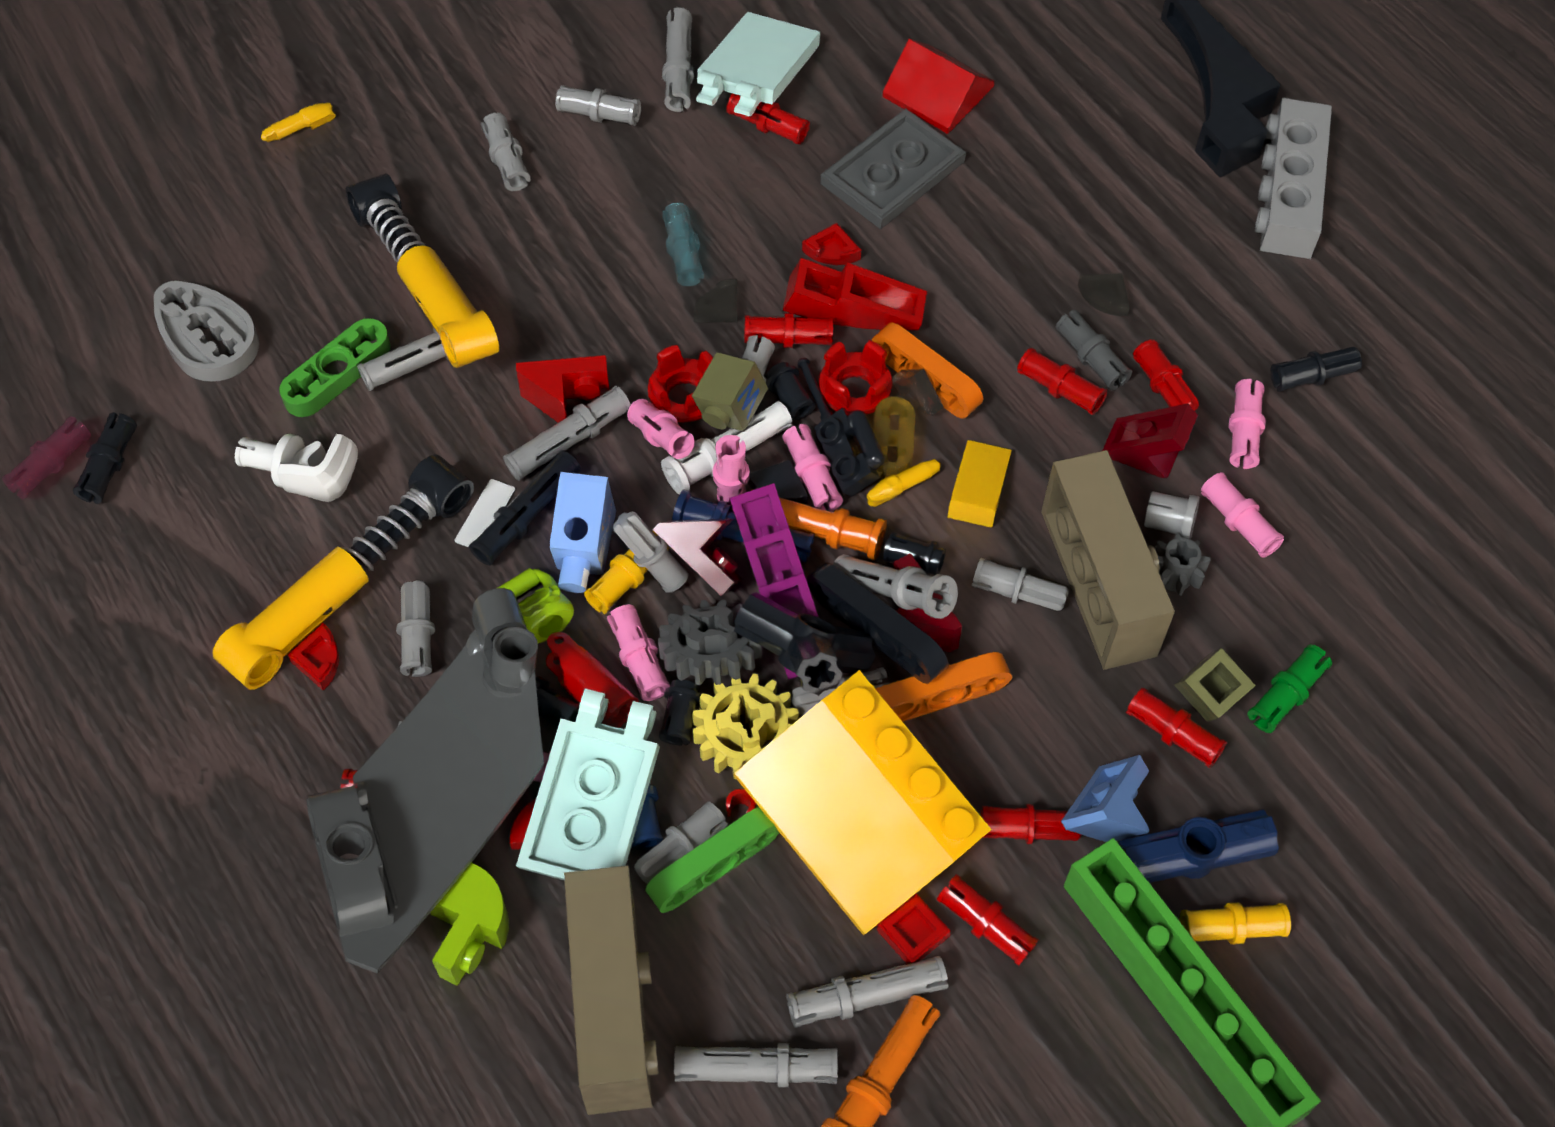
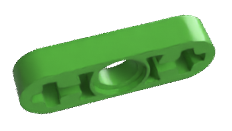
[279,318,391,417]
[645,807,780,913]

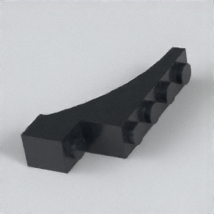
[1161,0,1280,178]

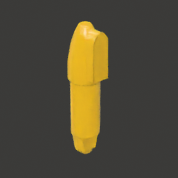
[261,103,336,142]
[866,459,941,507]

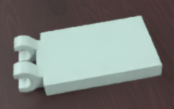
[697,12,820,116]
[516,688,660,880]

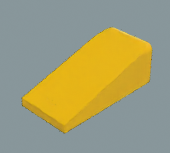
[947,440,1012,528]

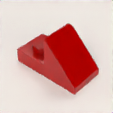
[516,355,610,423]

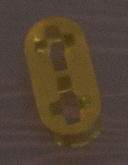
[873,396,915,479]

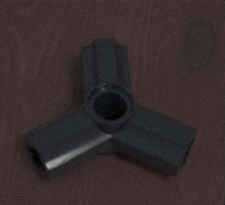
[734,592,875,695]

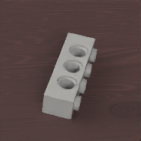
[1255,98,1332,259]

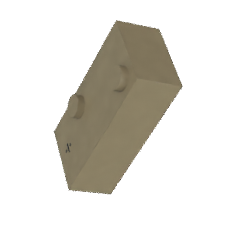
[1041,450,1175,670]
[564,866,659,1115]

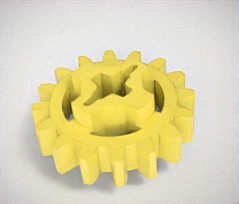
[693,674,799,780]

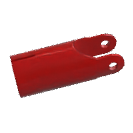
[545,632,639,728]

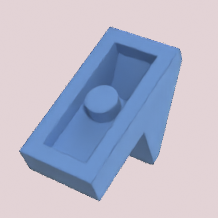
[1061,755,1149,842]

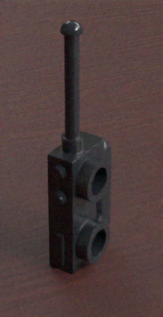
[797,357,885,497]

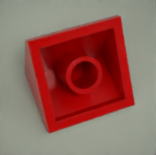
[882,39,995,134]

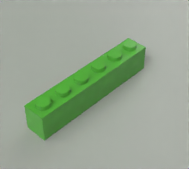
[1063,838,1321,1127]

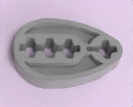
[154,280,259,382]

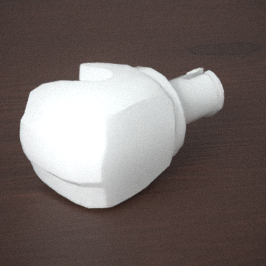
[235,434,358,502]

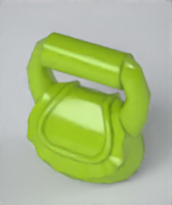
[497,568,574,643]

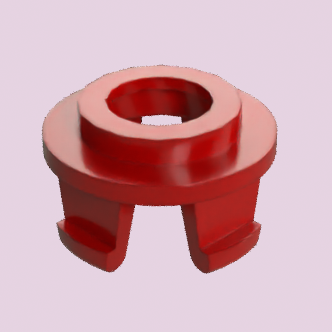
[819,340,892,415]
[648,344,713,422]

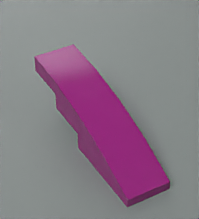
[730,483,819,680]

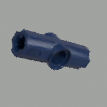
[1118,810,1279,883]

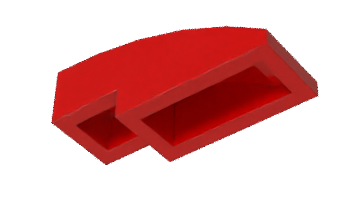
[782,258,927,330]

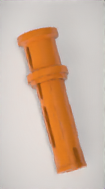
[751,489,887,560]
[821,995,940,1127]

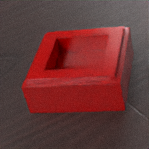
[877,893,951,964]

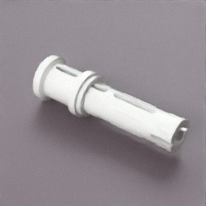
[661,401,792,495]

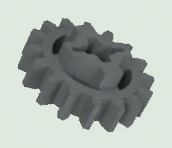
[658,600,763,685]

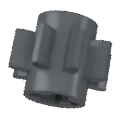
[1155,534,1211,596]

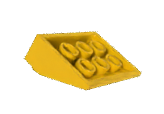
[733,670,992,935]

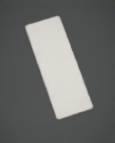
[454,479,515,547]

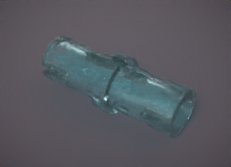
[662,203,704,286]

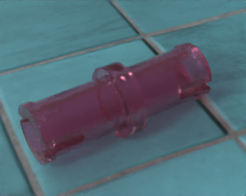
[2,416,91,499]

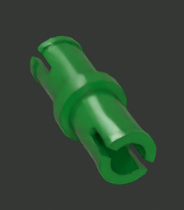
[1247,644,1333,733]

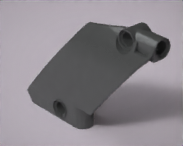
[306,588,544,974]

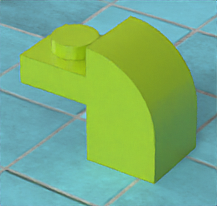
[430,863,509,986]

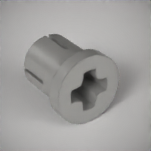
[1144,491,1200,539]

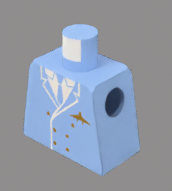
[550,472,616,593]

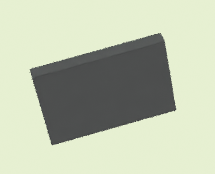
[820,108,966,230]

